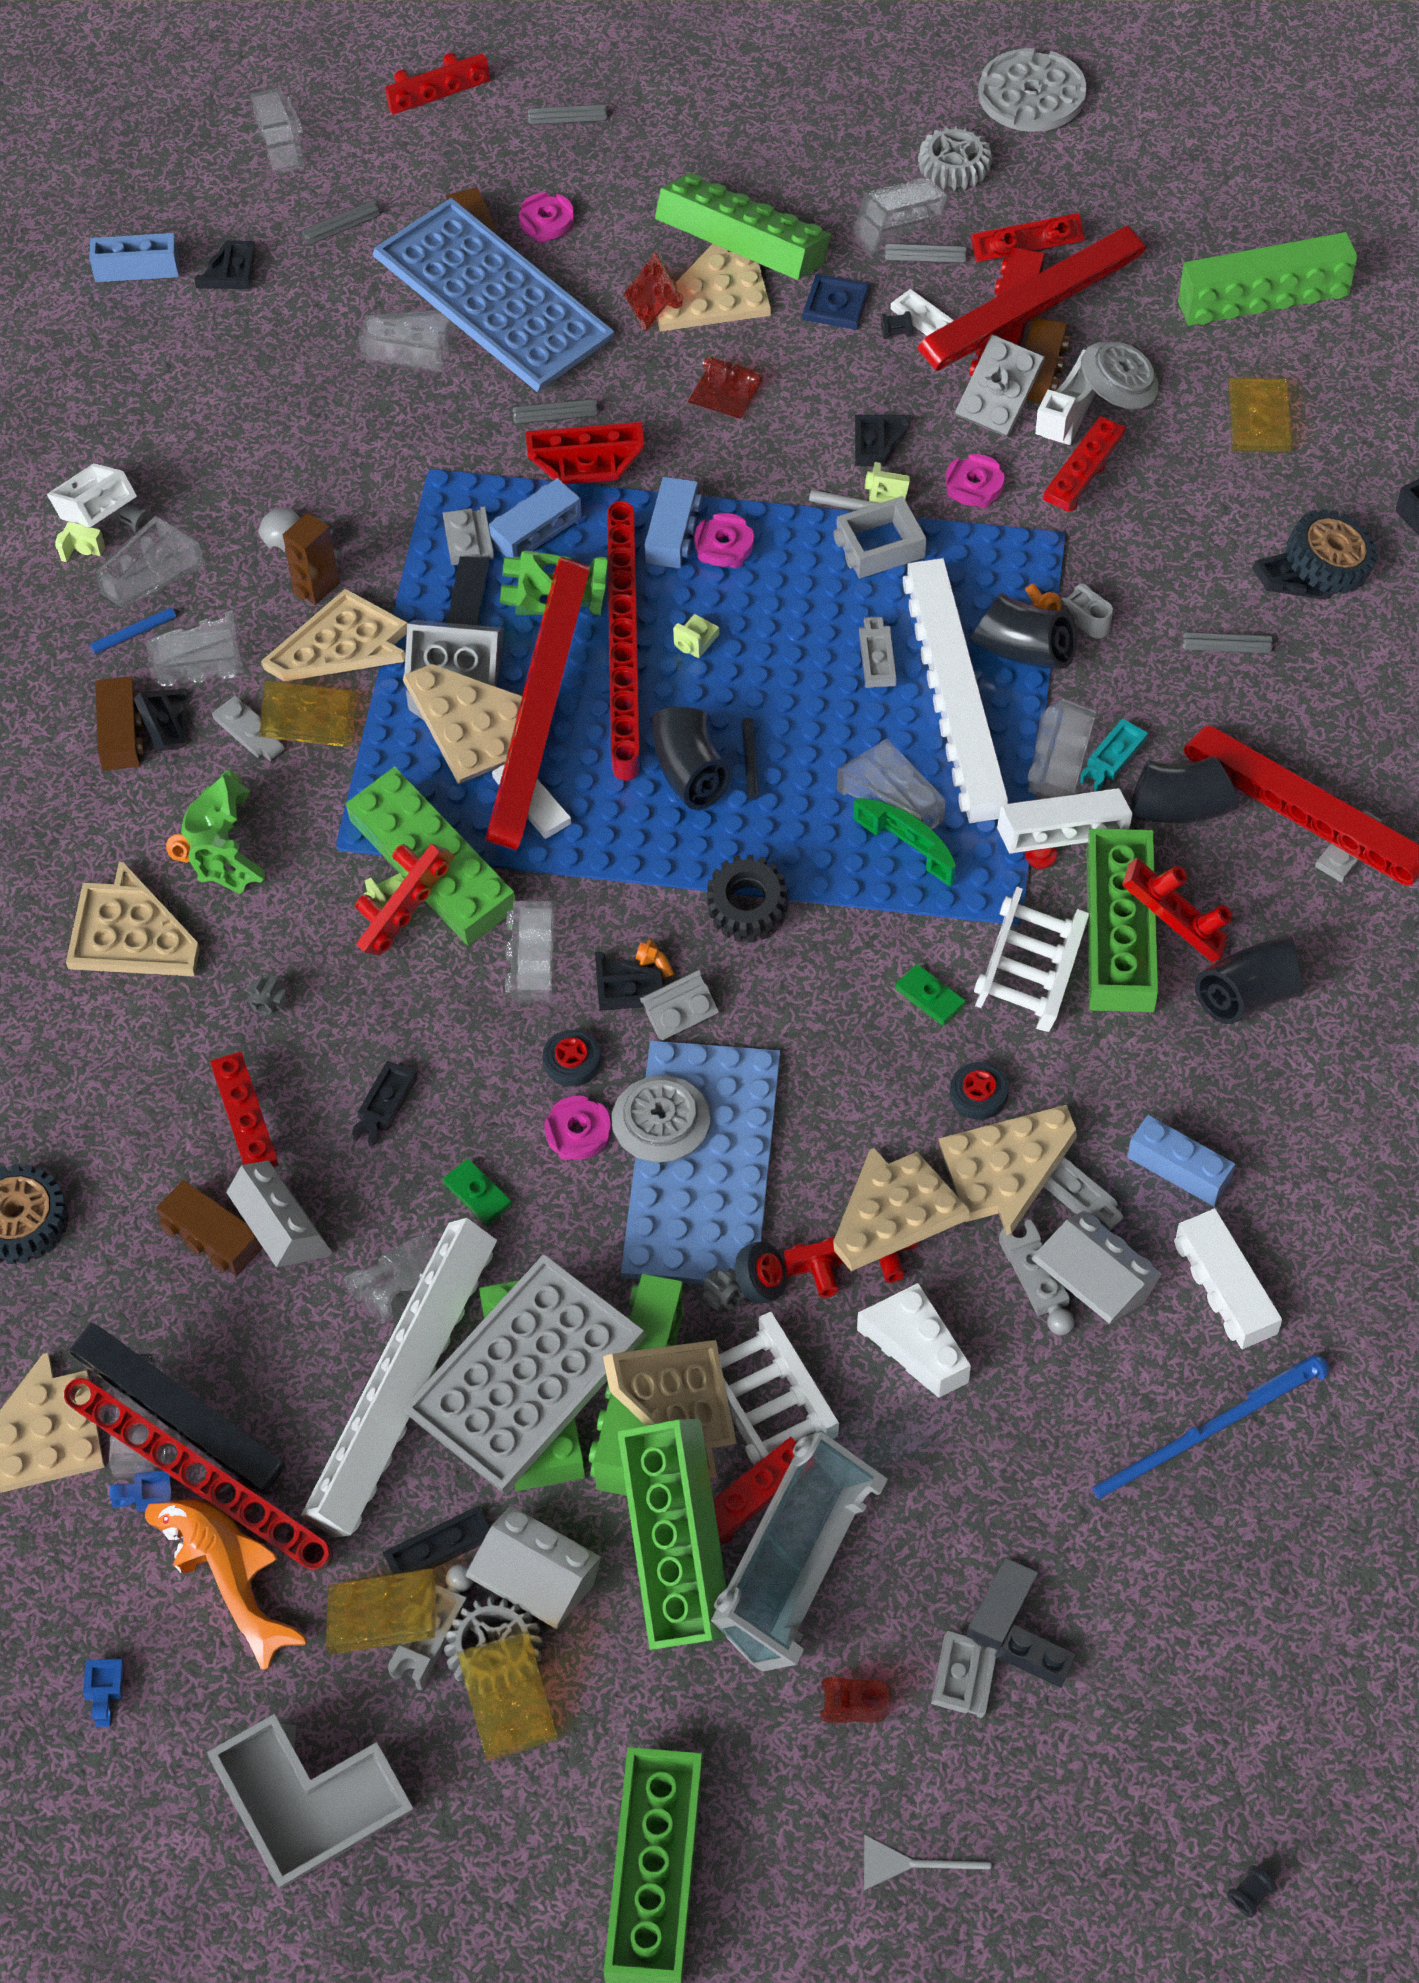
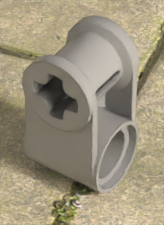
[1060,583,1113,638]

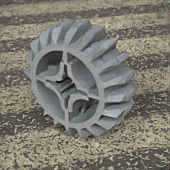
[918,126,992,191]
[444,1597,543,1697]

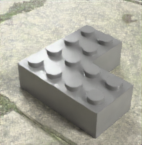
[207,1714,413,1890]

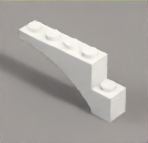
[1035,349,1096,445]

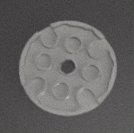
[978,48,1086,132]

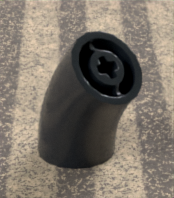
[969,592,1077,669]
[652,707,732,811]
[1129,756,1239,823]
[1195,935,1304,1024]

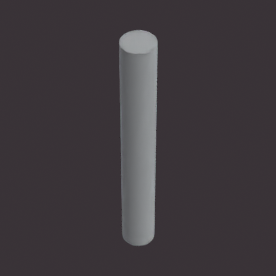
[809,490,879,510]

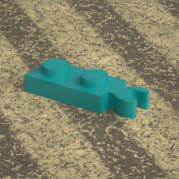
[1080,718,1148,792]

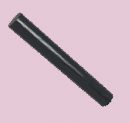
[741,718,760,800]

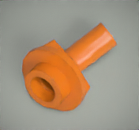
[1025,583,1062,611]
[166,833,190,863]
[635,937,675,980]

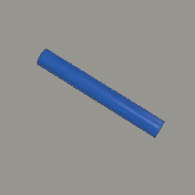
[90,607,176,654]

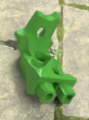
[500,551,607,615]
[181,769,265,894]

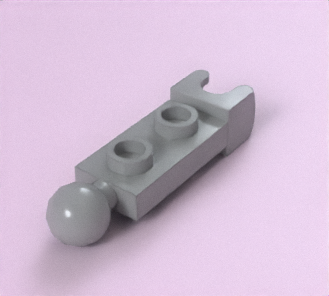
[999,1220,1075,1336]
[388,1564,473,1690]

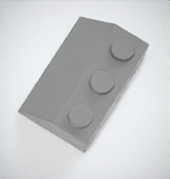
[404,620,504,687]
[226,1161,332,1267]
[1032,1211,1162,1324]
[466,1505,601,1629]

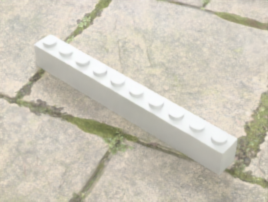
[903,558,1008,823]
[301,1218,497,1538]

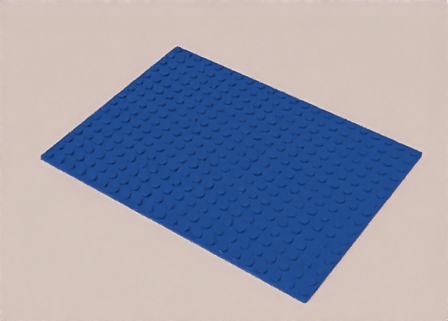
[336,469,1065,925]

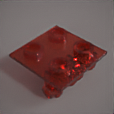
[623,253,684,332]
[688,356,763,419]

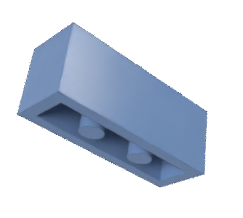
[89,233,179,282]
[645,477,702,568]
[489,478,582,557]
[1127,1115,1235,1207]

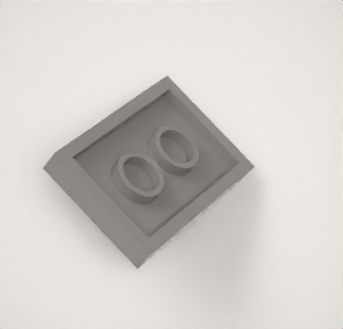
[955,335,1045,437]

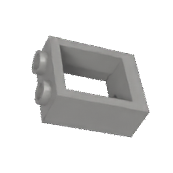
[833,496,926,579]

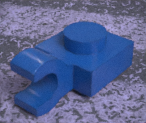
[109,1471,172,1512]
[83,1659,125,1727]

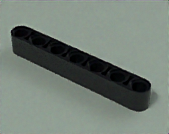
[68,1322,286,1495]

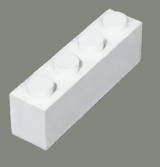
[997,788,1132,854]
[1174,1208,1282,1349]

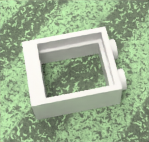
[47,463,137,528]

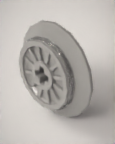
[1081,342,1159,409]
[612,1075,710,1163]

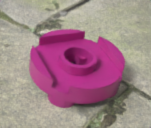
[519,192,574,242]
[946,454,1005,508]
[694,513,754,568]
[544,1096,611,1160]

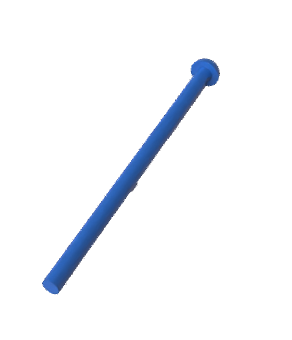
[1092,1355,1330,1499]

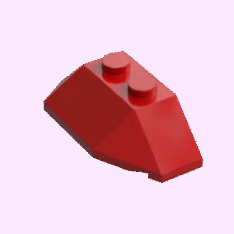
[526,422,644,484]

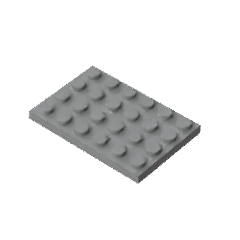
[403,1254,647,1495]

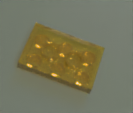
[1228,378,1292,452]
[259,680,356,747]
[326,1569,436,1655]
[457,1631,558,1762]

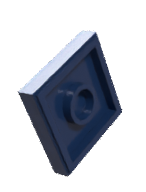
[802,274,870,330]

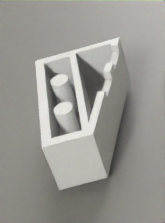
[857,1283,971,1398]

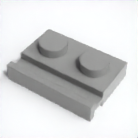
[443,507,494,565]
[640,970,719,1041]
[931,1631,997,1718]

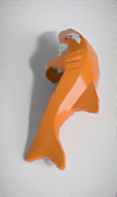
[145,1499,308,1670]

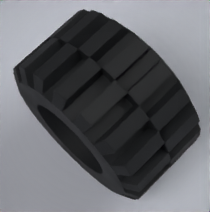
[707,855,788,943]

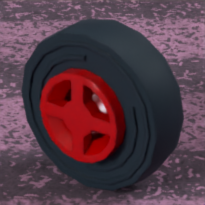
[543,1030,601,1087]
[949,1062,1009,1120]
[735,1242,787,1303]

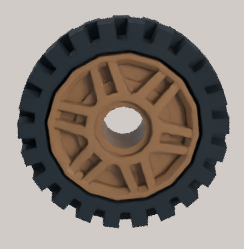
[1286,509,1378,594]
[0,1164,69,1264]

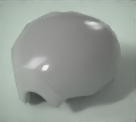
[258,508,300,552]

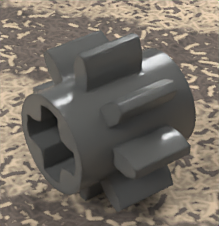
[246,974,289,1015]
[703,1268,745,1312]

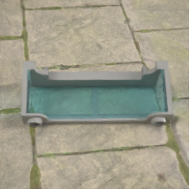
[711,1431,888,1671]

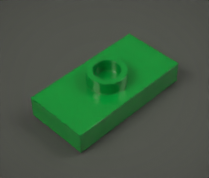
[895,964,965,1027]
[442,1158,512,1227]

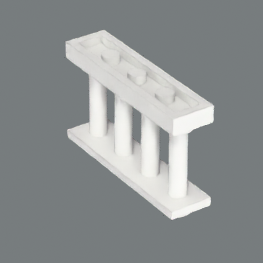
[974,887,1089,1032]
[719,1312,839,1466]

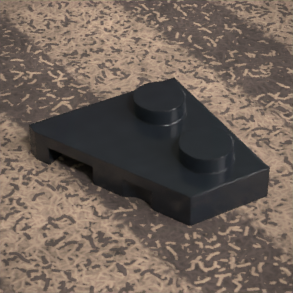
[194,240,256,289]
[855,415,911,466]
[1252,553,1332,600]
[134,688,188,751]
[595,951,662,1011]

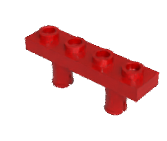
[384,52,490,115]
[970,213,1085,263]
[1043,416,1126,512]
[355,844,455,956]
[1122,858,1232,963]
[210,1051,279,1167]
[783,1236,918,1298]
[713,1436,814,1544]

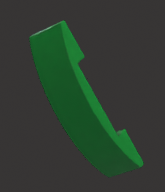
[853,798,956,887]

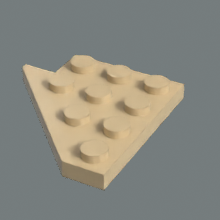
[655,244,771,331]
[261,589,407,681]
[403,664,522,784]
[66,862,200,976]
[938,1105,1077,1235]
[834,1148,970,1271]
[603,1340,737,1479]
[0,1353,105,1493]

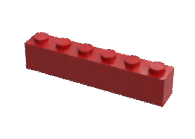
[969,247,1045,376]

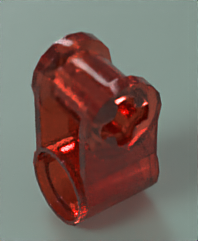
[820,1677,890,1724]

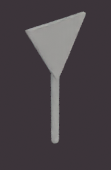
[864,1835,992,1890]

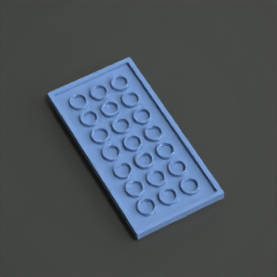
[373,198,615,392]
[621,1041,780,1285]

